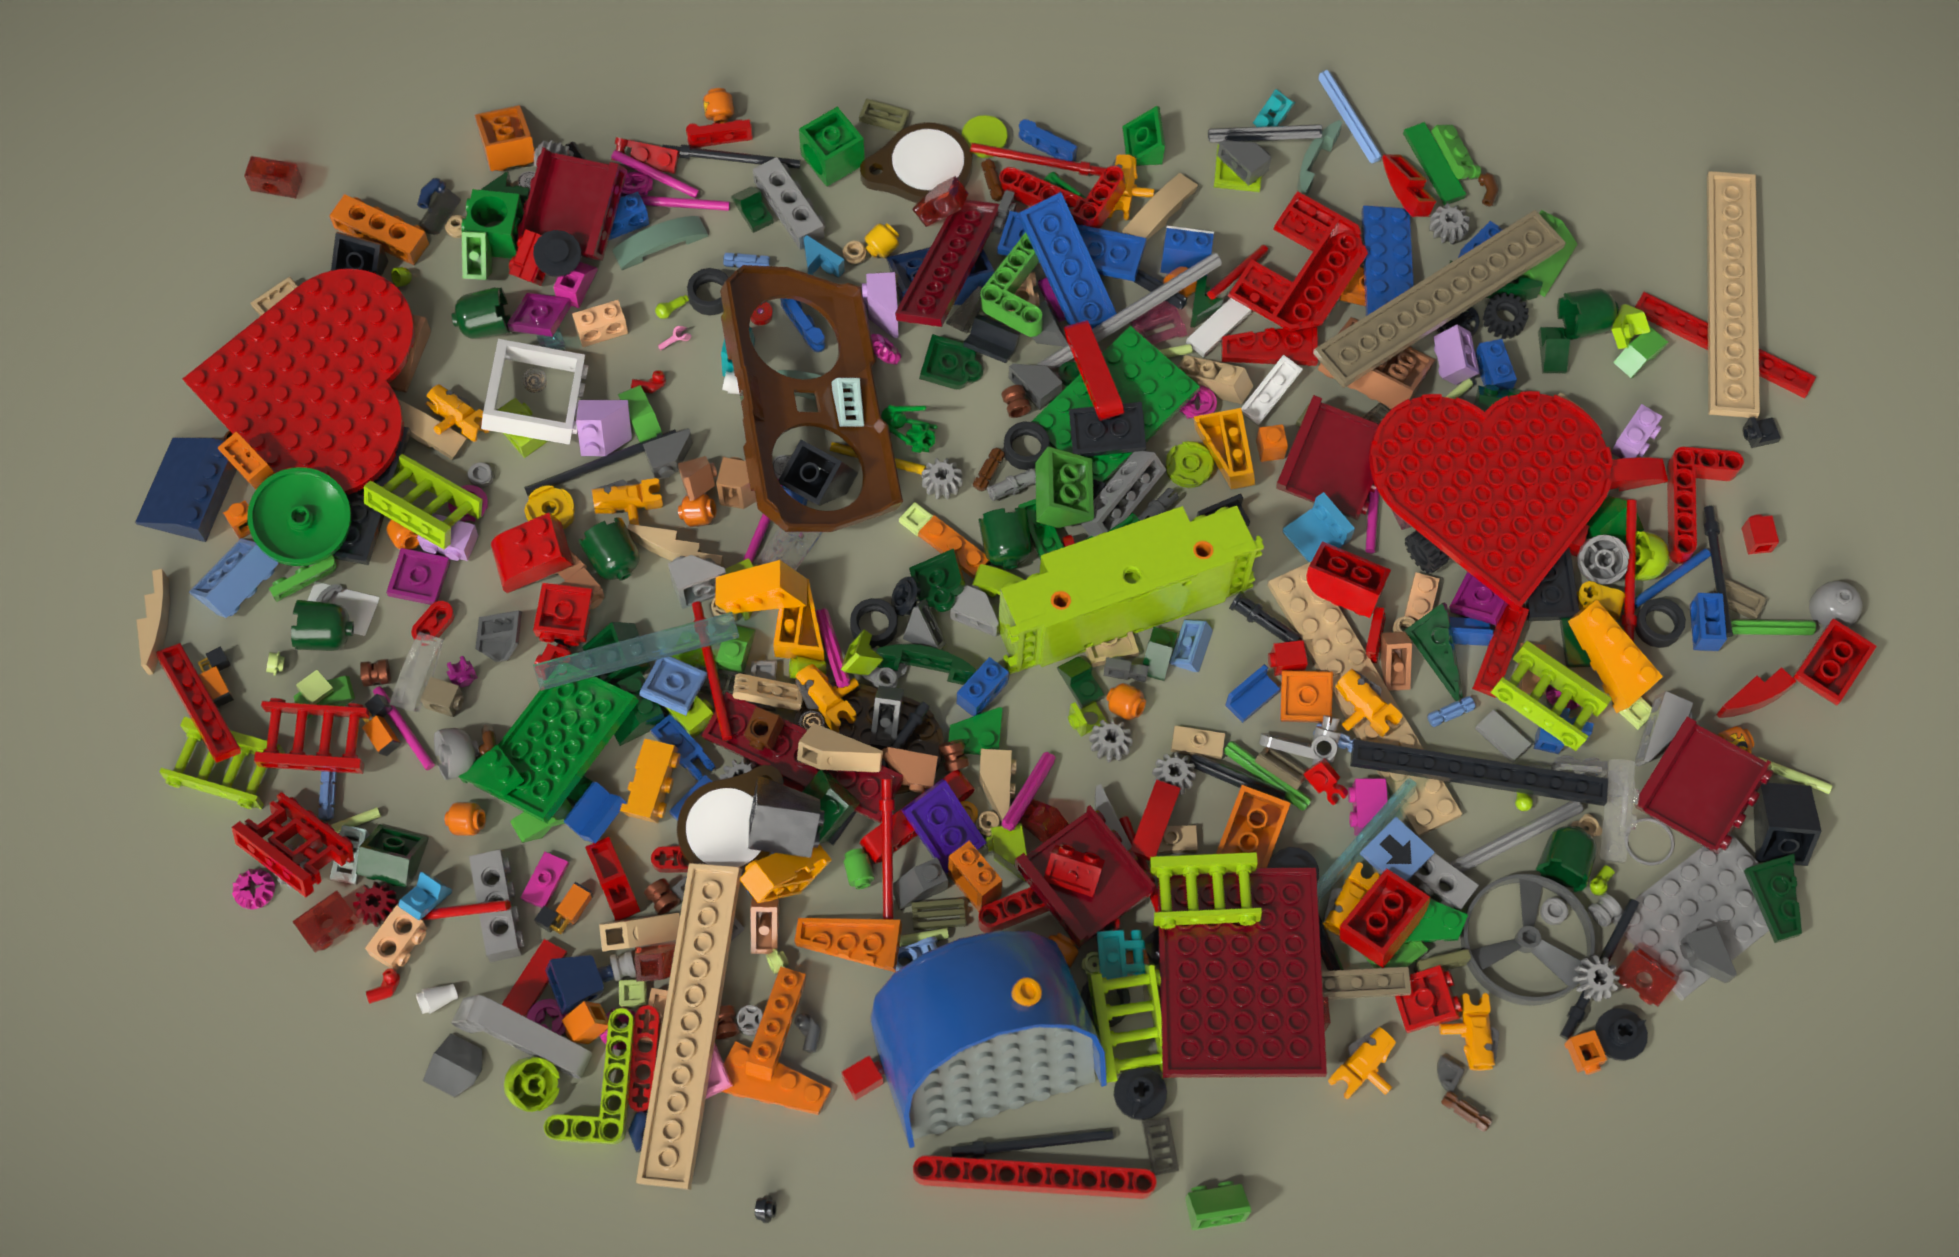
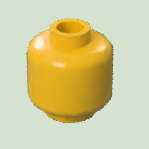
[865,223,899,258]

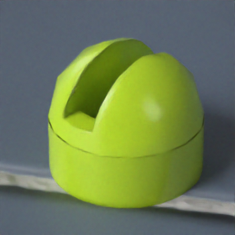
[391,267,412,287]

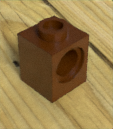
[744,707,785,751]

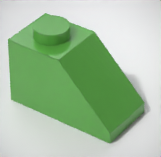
[462,231,492,280]
[716,625,756,675]

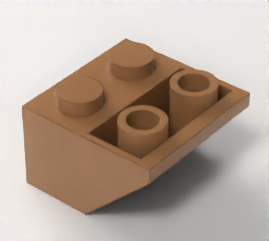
[716,457,757,509]

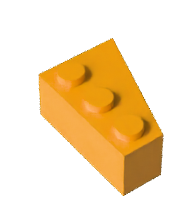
[1193,408,1255,489]
[715,560,807,614]
[773,579,825,661]
[620,738,680,823]
[740,844,832,903]

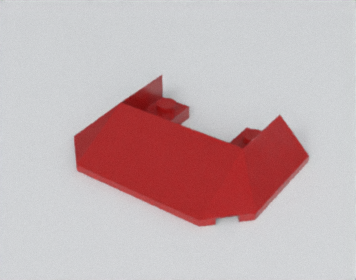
[1228,191,1368,331]

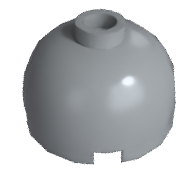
[1577,535,1629,584]
[1809,581,1863,629]
[434,728,479,780]

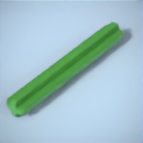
[1731,619,1816,635]
[1224,741,1311,811]

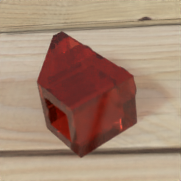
[912,176,969,227]
[1019,799,1069,843]
[635,944,676,982]

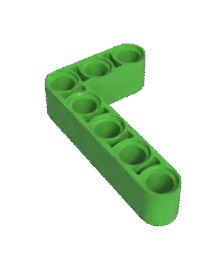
[981,232,1043,337]

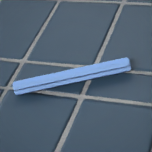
[1318,70,1382,163]

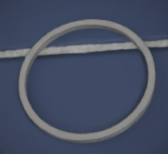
[1624,818,1674,866]

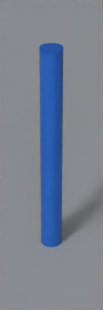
[1635,548,1711,609]

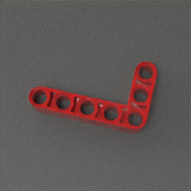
[999,166,1126,229]
[1667,447,1744,564]
[978,887,1120,936]

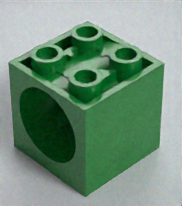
[799,106,865,187]
[461,189,524,259]

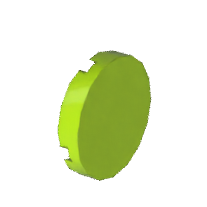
[962,115,1008,158]
[1165,441,1214,488]

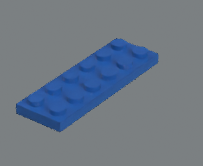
[1017,192,1117,329]
[1362,205,1413,316]
[997,211,1146,282]

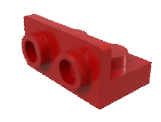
[1044,844,1105,897]

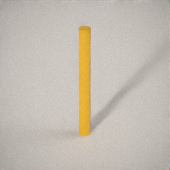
[830,442,926,475]

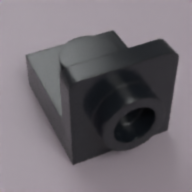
[1743,416,1781,448]

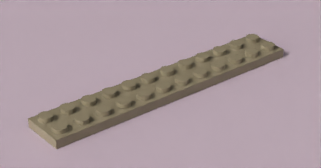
[1313,210,1566,388]

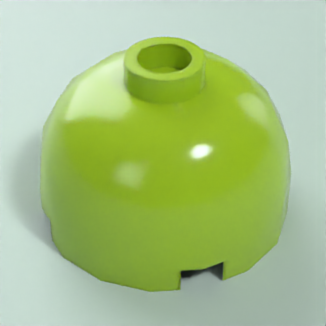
[1625,531,1670,581]
[503,1056,560,1112]

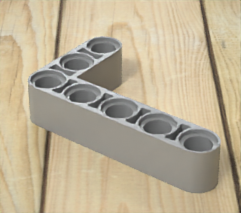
[451,995,593,1079]

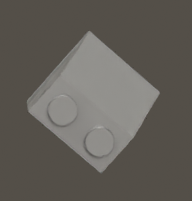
[668,555,726,609]

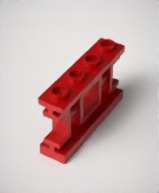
[232,792,354,897]

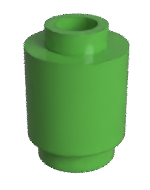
[843,848,875,889]

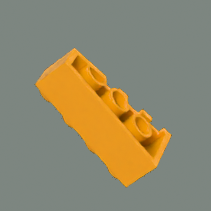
[1568,599,1663,713]

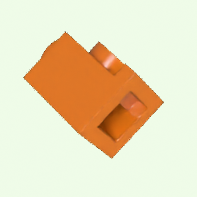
[223,500,251,539]
[1564,1030,1607,1075]

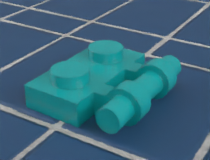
[1096,930,1146,979]

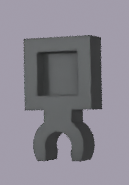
[992,190,1017,235]
[1103,656,1148,682]

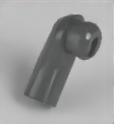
[794,1013,820,1053]

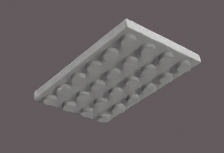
[1611,833,1769,1001]

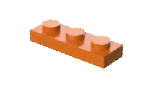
[918,515,991,579]

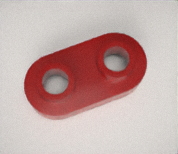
[411,601,454,647]

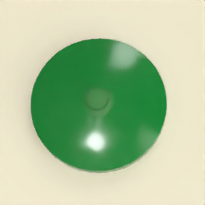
[247,467,351,566]

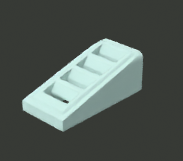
[832,378,864,427]
[330,825,370,885]

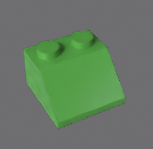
[1185,1181,1251,1230]

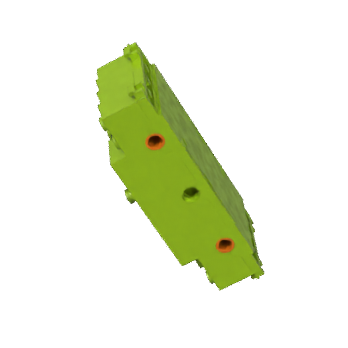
[998,506,1264,674]

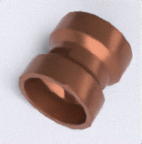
[1001,385,1031,418]
[360,659,391,687]
[939,739,969,771]
[644,878,680,915]
[715,1005,740,1040]

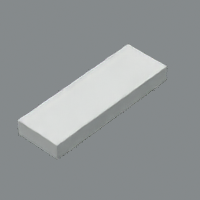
[1186,298,1251,358]
[1241,355,1303,426]

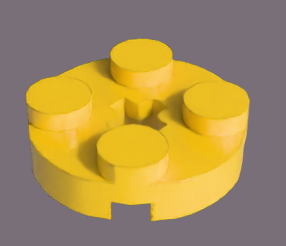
[524,485,575,529]

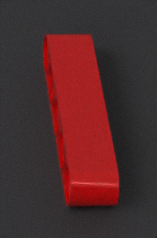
[1064,320,1124,421]
[859,769,975,864]

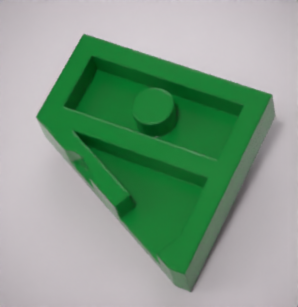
[948,707,1003,755]
[458,745,525,797]
[1403,899,1468,944]

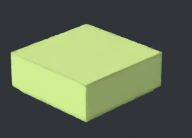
[899,502,933,537]
[296,670,334,704]
[1619,697,1652,730]
[619,979,647,1008]

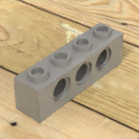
[753,157,826,250]
[1081,451,1166,537]
[469,850,525,963]
[1407,853,1479,911]

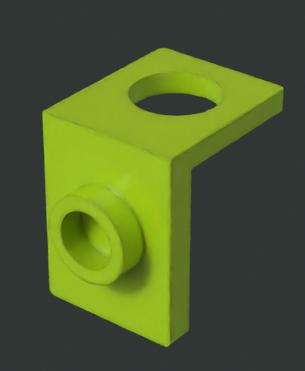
[1068,702,1107,737]

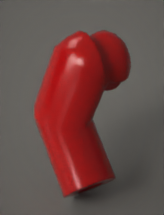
[631,370,666,394]
[366,968,400,1004]

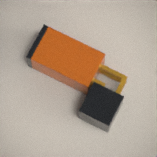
[197,646,234,708]
[362,694,402,756]
[534,882,593,934]

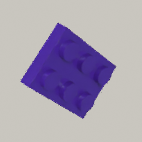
[901,779,986,874]

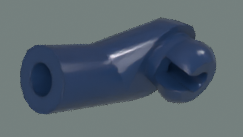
[417,178,446,209]
[628,1111,648,1153]

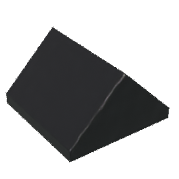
[331,232,388,276]

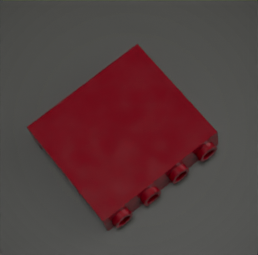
[517,147,628,261]
[1276,395,1379,520]
[1634,716,1774,855]
[1014,805,1155,947]

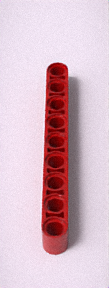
[913,1156,1157,1199]

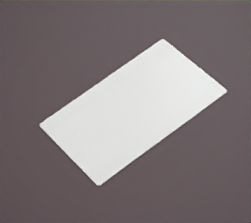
[307,582,380,636]

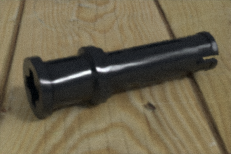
[1229,591,1302,642]

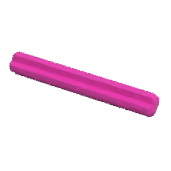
[815,608,850,688]
[1001,752,1056,831]

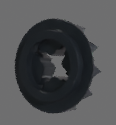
[891,576,921,616]

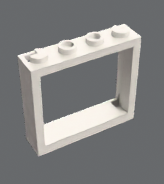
[481,339,588,445]

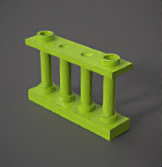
[364,454,482,550]
[1490,640,1612,751]
[159,717,286,809]
[1150,852,1262,929]
[1087,964,1162,1083]

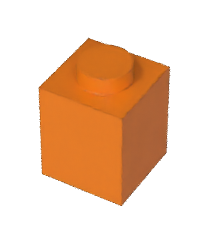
[1256,424,1288,462]
[562,1001,609,1044]

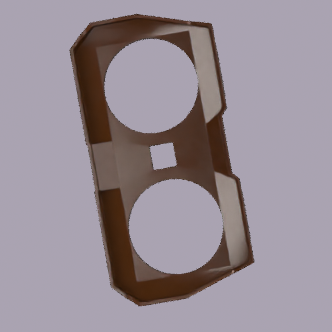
[720,265,903,532]

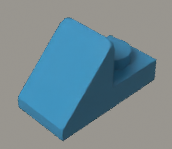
[804,235,845,278]
[398,872,453,921]

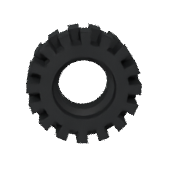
[1483,293,1529,339]
[1405,530,1449,574]

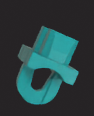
[1253,89,1295,127]

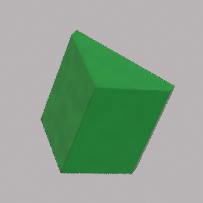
[1122,106,1165,166]
[1586,496,1644,544]

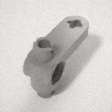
[1259,715,1341,765]

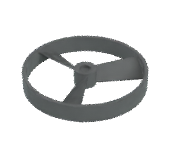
[1460,874,1595,1006]

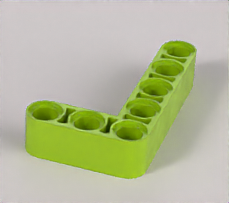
[544,1008,635,1144]

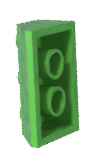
[1513,210,1577,297]
[1035,447,1094,528]

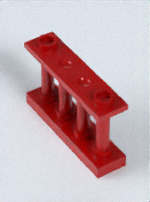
[254,698,370,774]

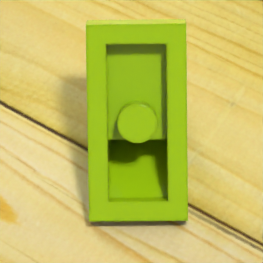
[1612,304,1650,349]
[841,629,883,675]

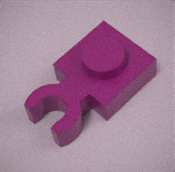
[447,656,478,688]

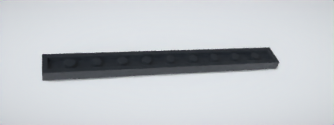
[1350,739,1608,806]

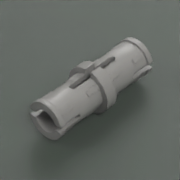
[987,469,1036,501]

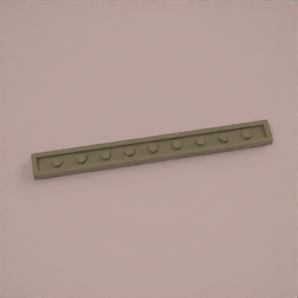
[1143,967,1411,1008]

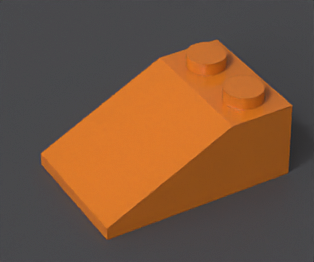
[475,105,535,171]
[1216,785,1291,868]

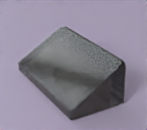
[417,189,461,235]

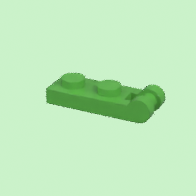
[1431,125,1481,179]
[269,556,337,602]

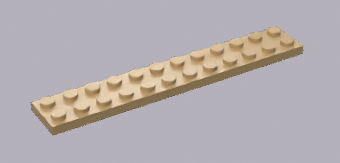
[1707,171,1760,418]
[1267,562,1462,837]
[636,863,742,1190]

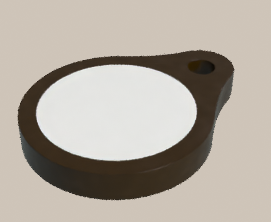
[860,122,972,205]
[676,765,784,877]

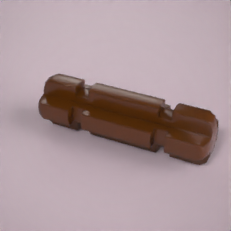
[981,159,1004,202]
[973,447,1005,492]
[1441,1091,1492,1132]

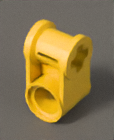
[1577,581,1625,620]

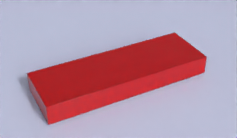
[502,939,568,1018]

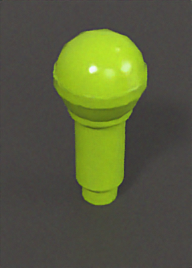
[655,295,689,319]
[1515,792,1533,811]

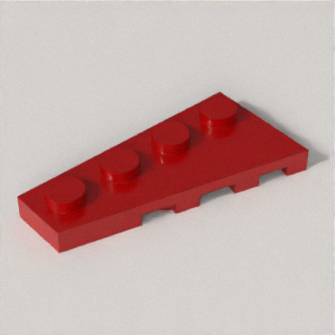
[1221,326,1318,366]

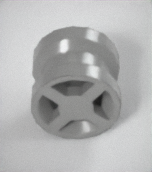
[1588,894,1622,927]
[610,951,637,981]
[737,1005,763,1036]

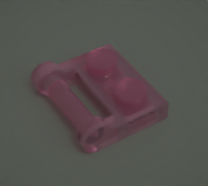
[1129,301,1187,345]

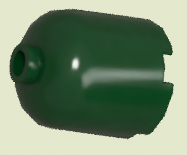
[451,287,511,339]
[1557,288,1619,340]
[978,508,1031,570]
[578,517,640,581]
[291,600,354,651]
[1536,826,1597,892]

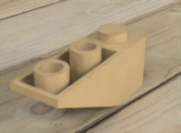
[1178,355,1253,404]
[797,723,883,772]
[979,749,1016,826]
[599,912,680,951]

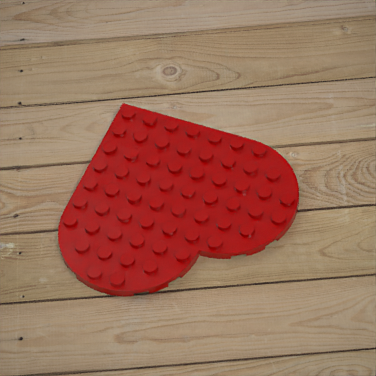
[182,269,415,495]
[1369,391,1613,611]

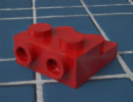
[533,583,593,646]
[1395,965,1463,1033]

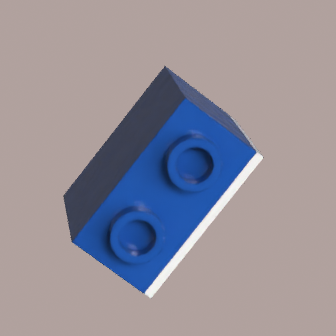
[1160,226,1214,276]

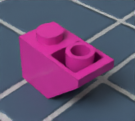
[553,262,598,308]
[1348,779,1388,836]

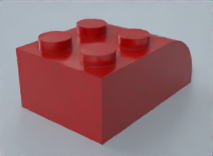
[491,512,574,593]
[1306,541,1391,618]
[1793,618,1877,706]
[1340,868,1430,968]

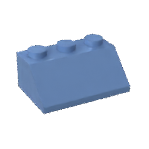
[189,539,279,618]

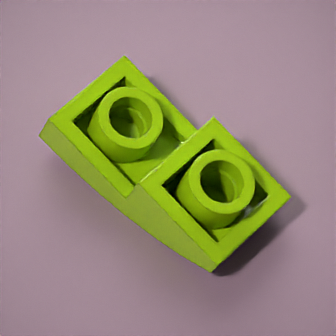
[972,564,1024,597]

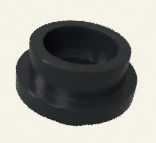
[755,1195,777,1223]

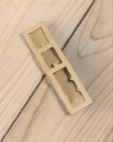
[1123,173,1198,241]
[398,399,466,460]
[627,524,724,567]
[137,569,170,675]

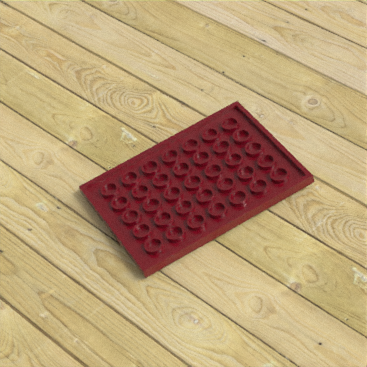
[1157,868,1327,1078]

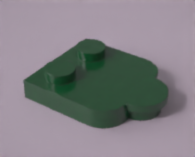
[919,334,983,390]
[909,548,965,612]

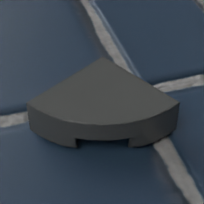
[1437,1055,1465,1092]

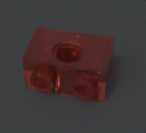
[244,156,302,199]
[292,890,360,953]
[1614,945,1679,1007]

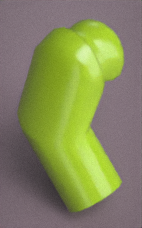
[1590,865,1615,896]

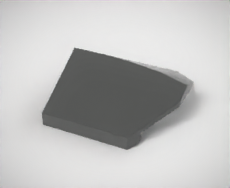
[475,610,522,662]
[423,1033,483,1098]

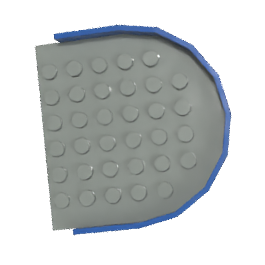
[870,931,1107,1148]

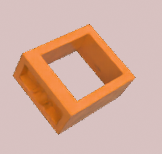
[218,432,275,490]
[948,841,1003,912]

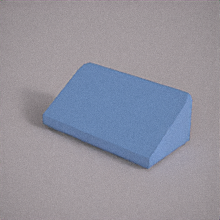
[1169,619,1213,672]

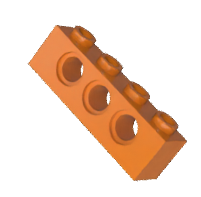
[329,194,429,265]
[745,967,806,1082]

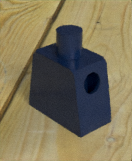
[545,955,614,1015]

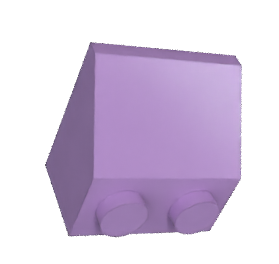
[862,272,898,338]
[576,400,632,456]

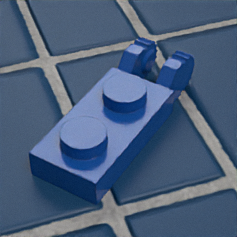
[1019,119,1077,162]
[780,299,825,353]
[651,714,716,781]

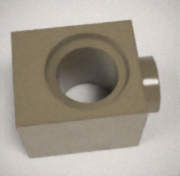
[421,677,464,717]

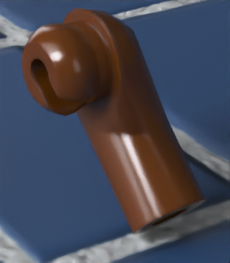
[1478,172,1499,207]
[478,725,496,756]

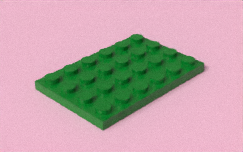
[1031,326,1200,483]
[473,661,639,824]

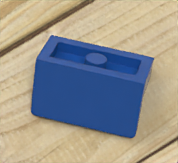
[1449,617,1493,646]
[1225,664,1280,723]
[564,782,627,843]

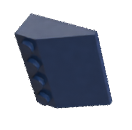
[887,247,995,305]
[135,438,237,542]

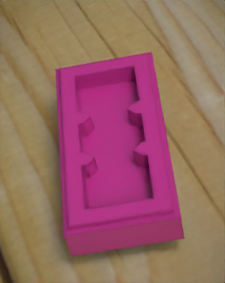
[521,852,569,908]

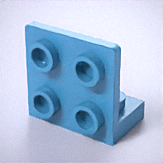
[1283,492,1355,562]

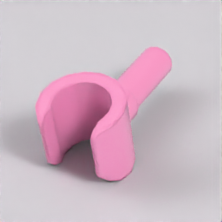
[658,326,692,350]

